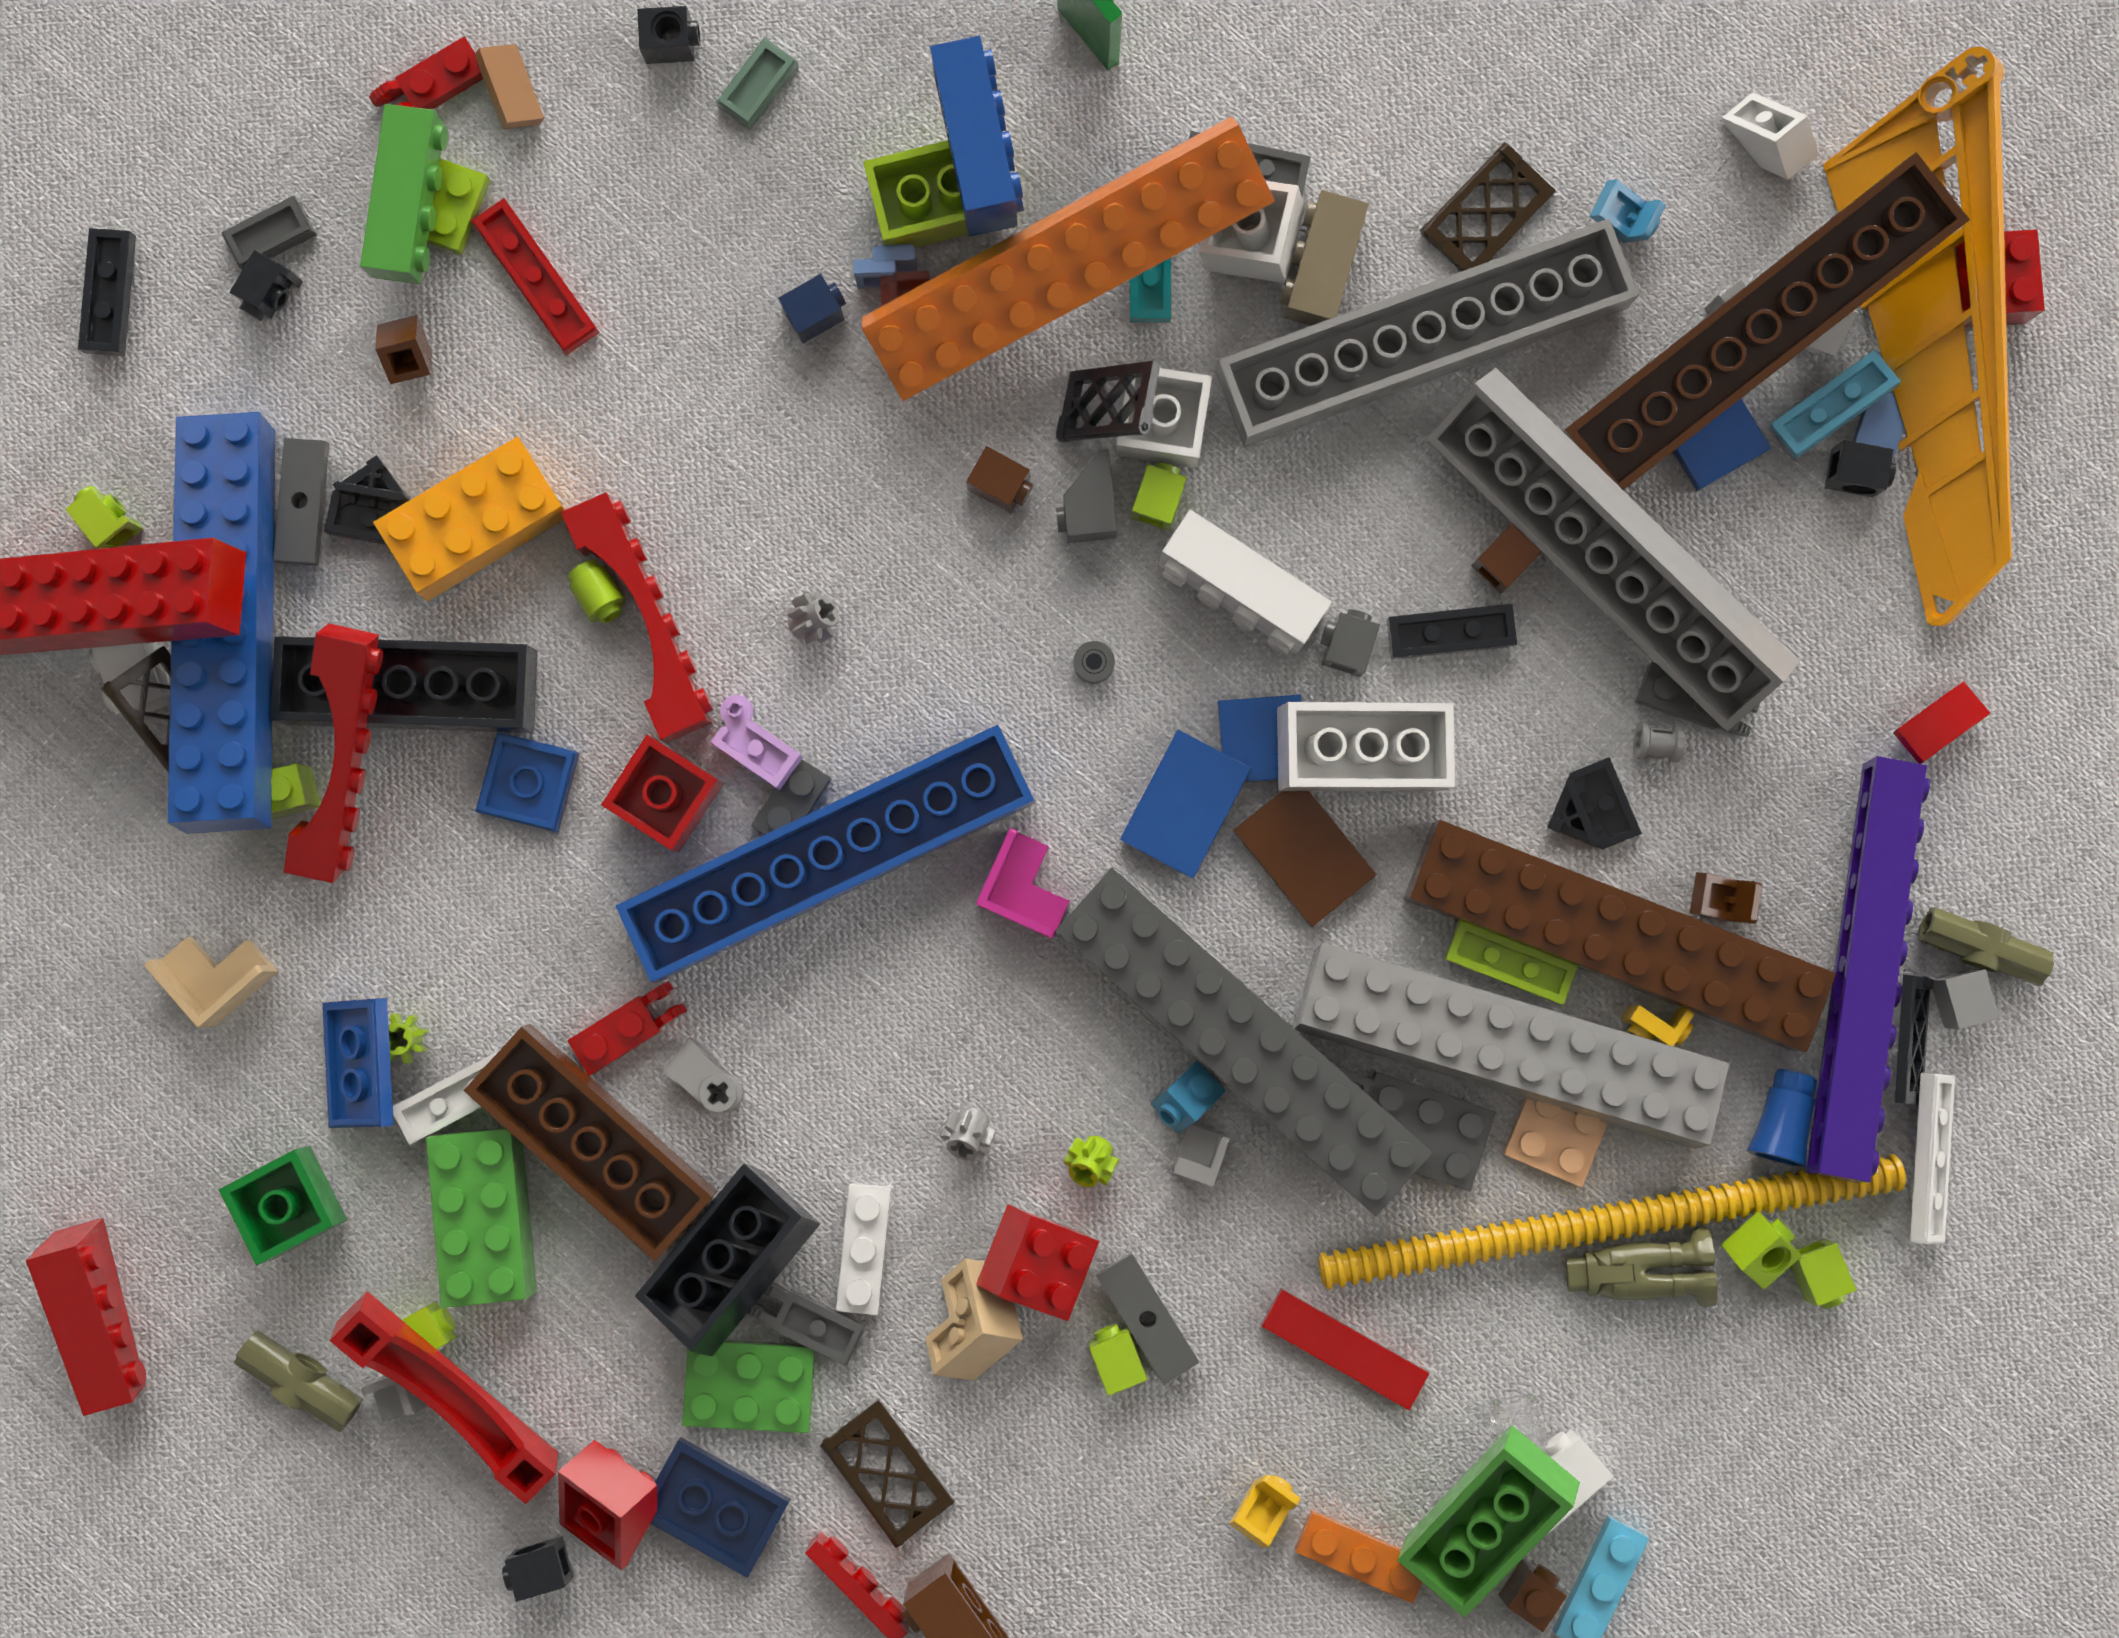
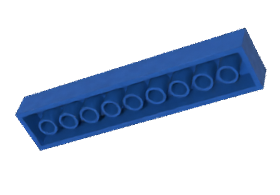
[168,412,275,834]
[615,725,1035,983]

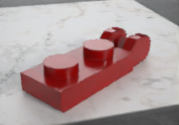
[369,36,483,110]
[567,981,687,1076]

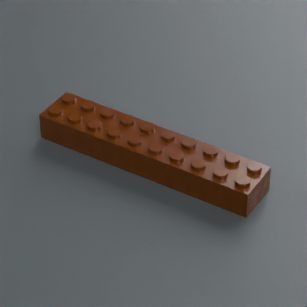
[1563,152,1970,490]
[1403,820,1836,1052]

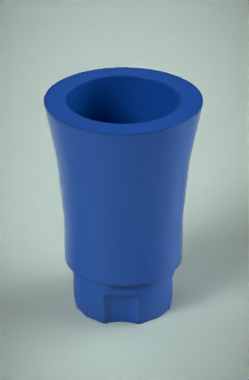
[1747,1069,1817,1167]

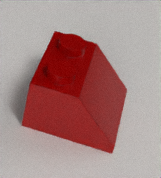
[558,1440,657,1570]

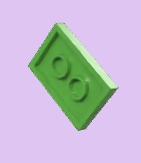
[682,1340,815,1433]

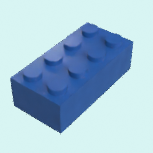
[930,35,1024,237]

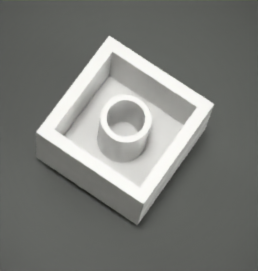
[1198,181,1304,283]
[1115,368,1212,468]

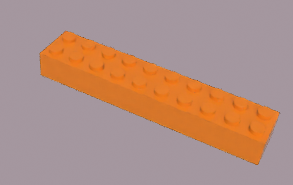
[861,116,1275,401]

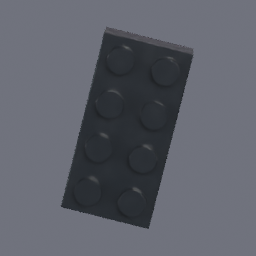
[635,1163,821,1356]

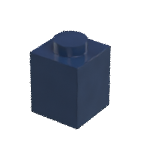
[778,274,846,344]

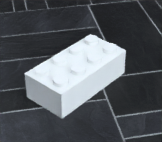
[1159,509,1332,655]
[1277,702,1455,791]

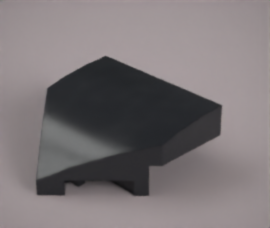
[324,455,410,545]
[1547,757,1642,850]

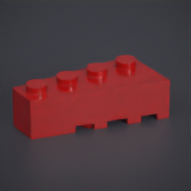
[26,1218,146,1416]

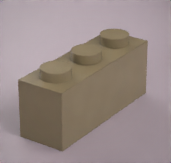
[1280,190,1369,326]

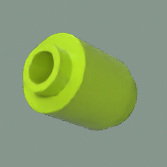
[567,560,626,624]

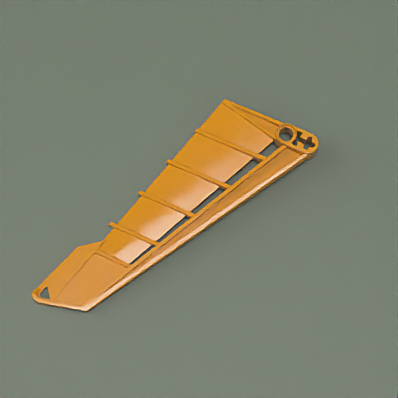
[1823,46,2012,626]

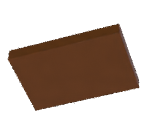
[1233,791,1377,927]

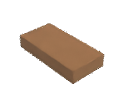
[474,44,544,130]

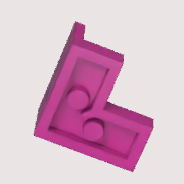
[976,827,1070,939]

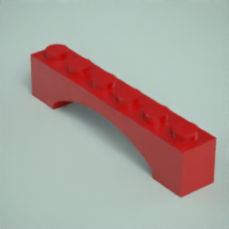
[561,492,714,743]
[283,623,383,883]
[329,1291,559,1504]

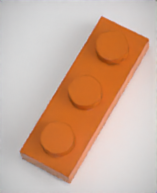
[1294,1510,1422,1604]

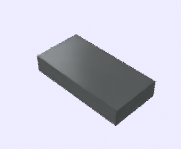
[221,195,317,270]

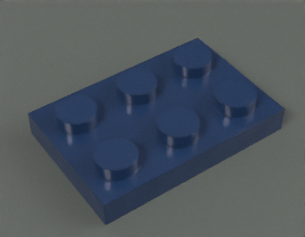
[650,1437,791,1578]

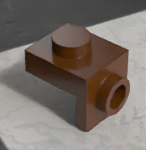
[1689,872,1762,924]

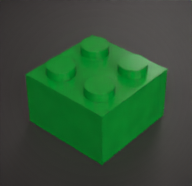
[218,1146,348,1266]

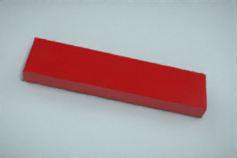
[471,198,600,356]
[1260,1288,1430,1410]

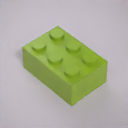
[863,140,968,248]

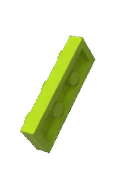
[1443,920,1578,1005]

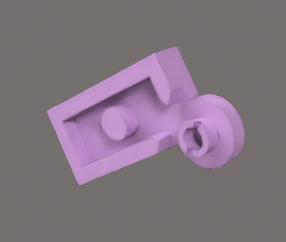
[710,695,804,791]

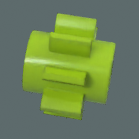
[388,1013,429,1064]
[1063,1135,1119,1187]

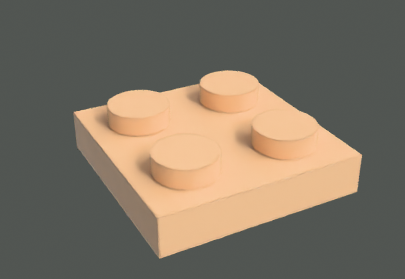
[1502,1098,1608,1188]

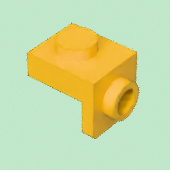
[1620,1005,1695,1046]
[1229,1474,1301,1549]

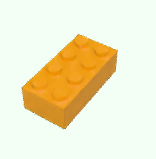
[373,436,565,602]

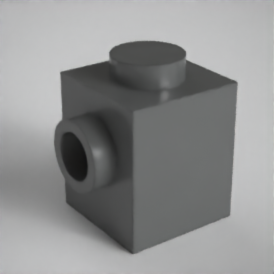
[1320,609,1380,677]

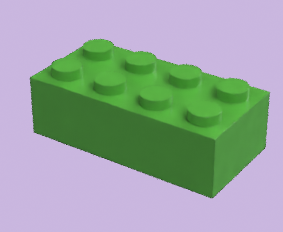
[426,1127,537,1308]
[1397,1425,1580,1618]

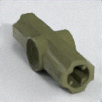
[1918,907,2054,986]
[234,1331,363,1432]

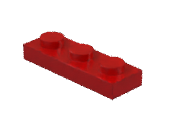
[805,1531,909,1638]

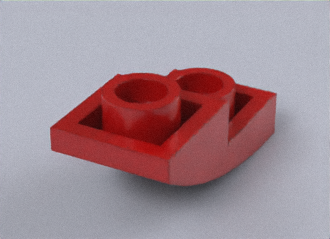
[1893,681,1991,764]

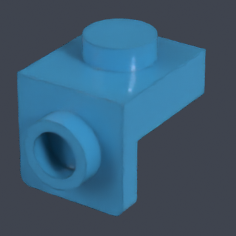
[1589,179,1666,243]
[1151,1060,1225,1133]

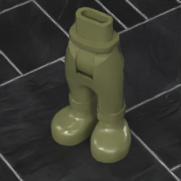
[1565,1227,1717,1307]

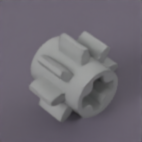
[787,591,839,645]
[940,1107,996,1160]

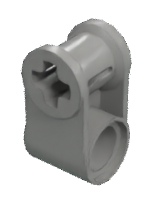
[662,1037,743,1113]

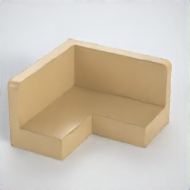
[144,937,278,1028]
[925,1258,1023,1381]

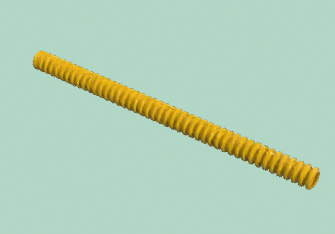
[1318,1154,1906,1290]

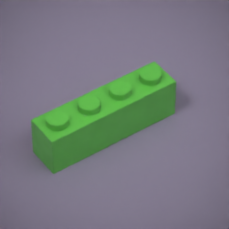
[360,104,448,284]

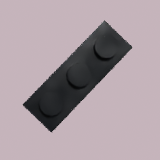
[78,228,136,356]
[1387,604,1517,660]

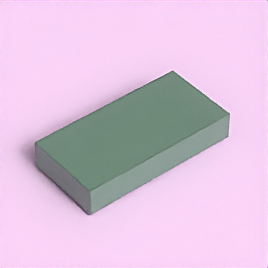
[716,38,798,130]

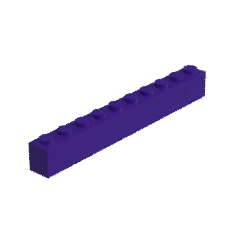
[1806,756,1930,1183]

